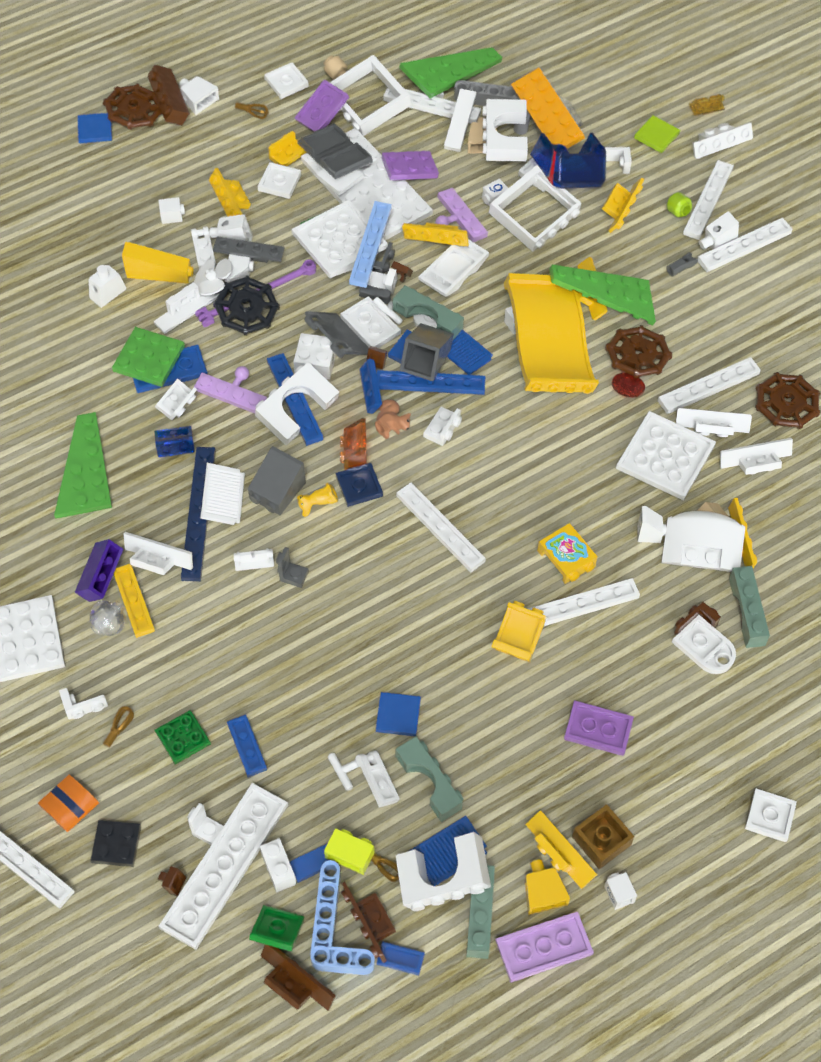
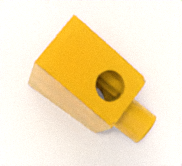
[525,860,570,915]

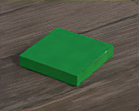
[249,905,305,951]

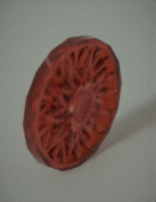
[612,373,645,398]

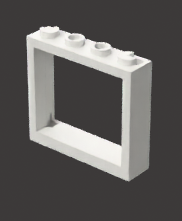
[330,55,411,136]
[488,165,582,252]

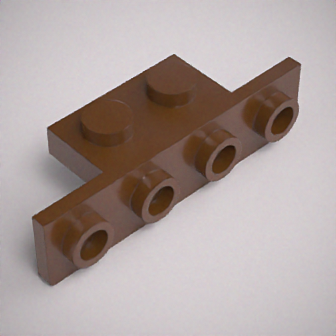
[341,881,396,963]
[261,944,336,1011]

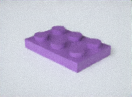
[295,79,349,132]
[381,151,439,180]
[564,700,634,756]

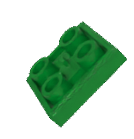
[155,710,211,765]

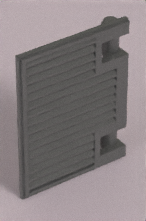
[304,311,369,358]

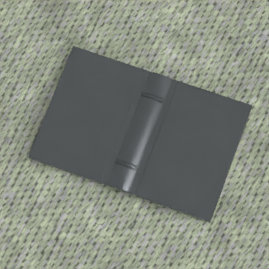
[297,123,373,179]

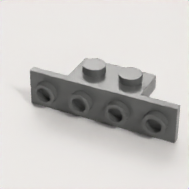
[213,236,285,263]

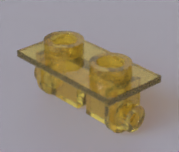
[689,94,725,116]

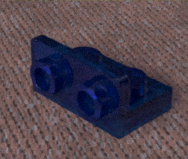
[154,426,195,457]

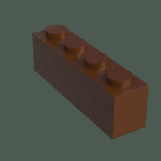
[147,65,190,125]

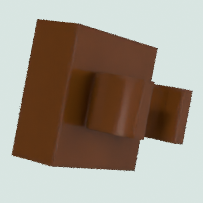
[391,261,413,283]
[366,346,388,370]
[157,866,187,897]

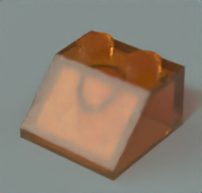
[340,418,367,470]

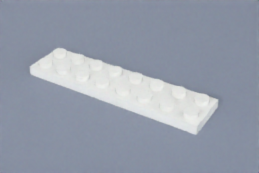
[159,783,288,950]

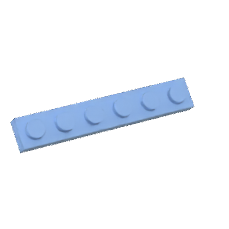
[349,201,392,288]

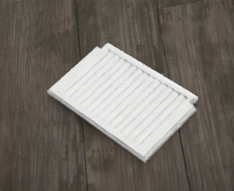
[200,463,245,525]

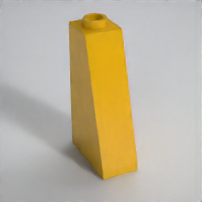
[122,242,194,284]

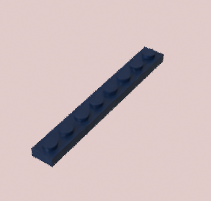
[181,447,216,582]

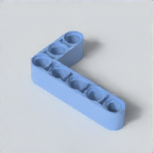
[310,860,375,975]

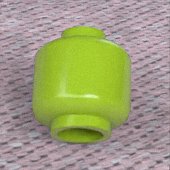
[667,192,692,218]

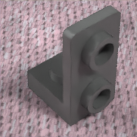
[372,242,395,274]
[276,547,309,588]

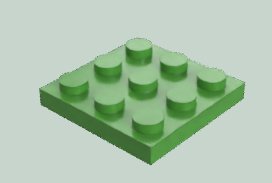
[112,327,185,387]

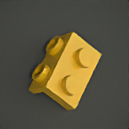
[268,131,307,166]

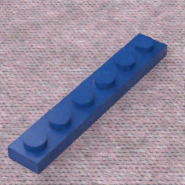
[267,353,323,446]
[377,370,485,395]

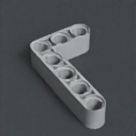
[454,80,531,135]

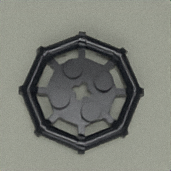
[213,275,280,336]

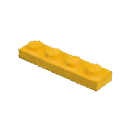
[114,564,155,638]

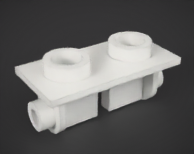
[234,548,274,571]

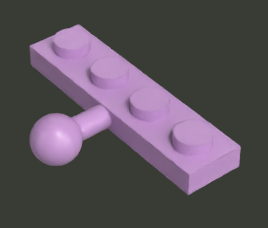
[436,188,488,242]
[194,366,267,413]

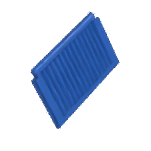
[447,329,493,375]
[409,816,487,886]

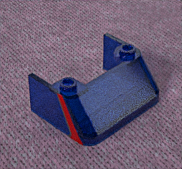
[530,133,607,189]

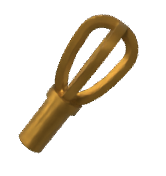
[235,102,269,119]
[103,706,134,748]
[371,853,399,882]

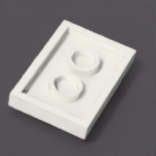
[340,296,401,348]

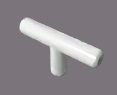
[373,297,403,325]
[328,753,359,791]

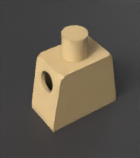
[467,117,497,153]

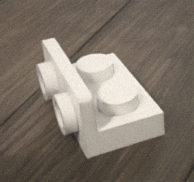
[423,407,462,446]

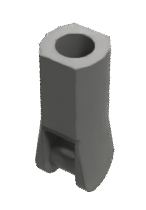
[666,252,698,277]
[359,285,391,304]

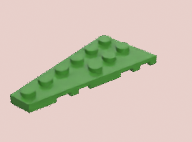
[399,47,503,98]
[549,264,656,326]
[54,412,112,519]

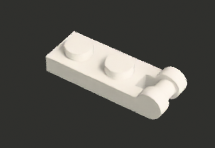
[191,226,216,269]
[356,751,400,807]

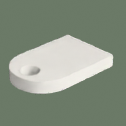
[672,615,736,674]

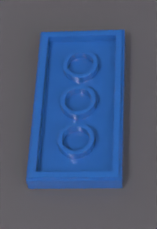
[133,345,207,394]

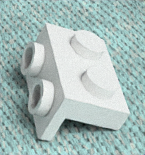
[155,379,197,420]

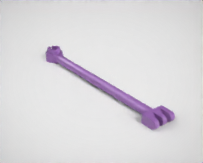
[195,259,316,327]

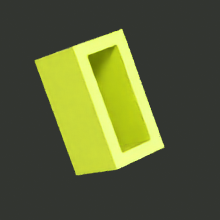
[324,828,375,875]

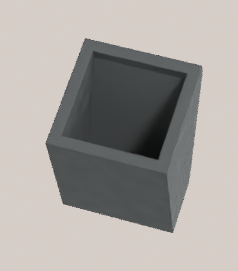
[400,323,454,381]
[248,446,306,515]

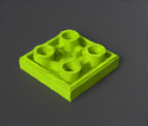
[634,115,680,153]

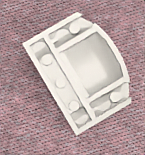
[662,511,745,572]

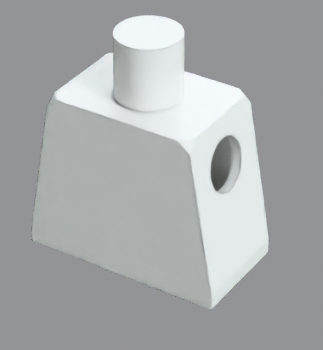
[180,77,219,115]
[699,211,739,250]
[209,215,253,242]
[89,265,126,308]

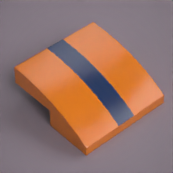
[38,774,99,833]

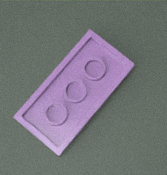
[495,912,594,983]

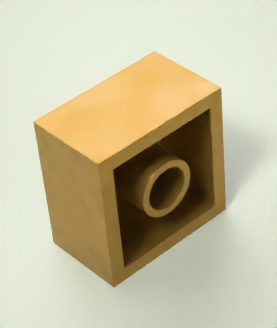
[572,804,635,870]

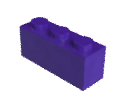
[75,539,123,602]

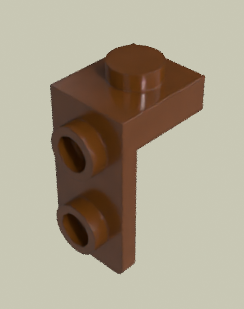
[674,602,721,635]

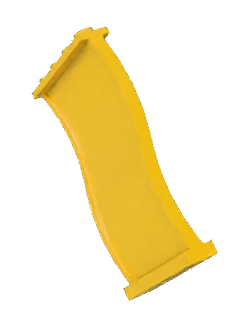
[504,273,599,393]

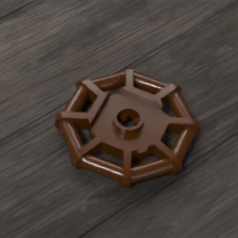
[103,83,162,130]
[605,325,673,379]
[755,372,821,429]

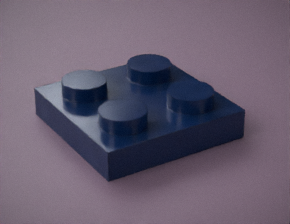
[336,463,383,507]

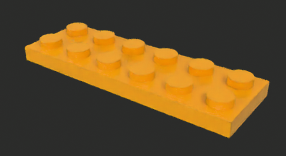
[511,68,585,155]

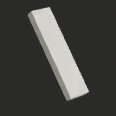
[444,89,476,152]

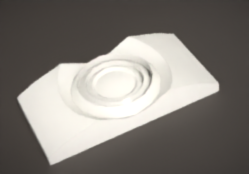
[418,239,489,297]

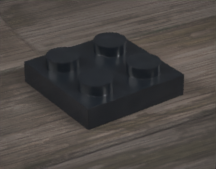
[90,820,141,867]

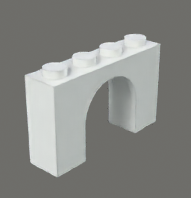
[483,99,528,161]
[255,362,339,446]
[396,832,491,911]

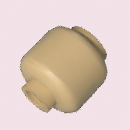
[324,55,347,80]

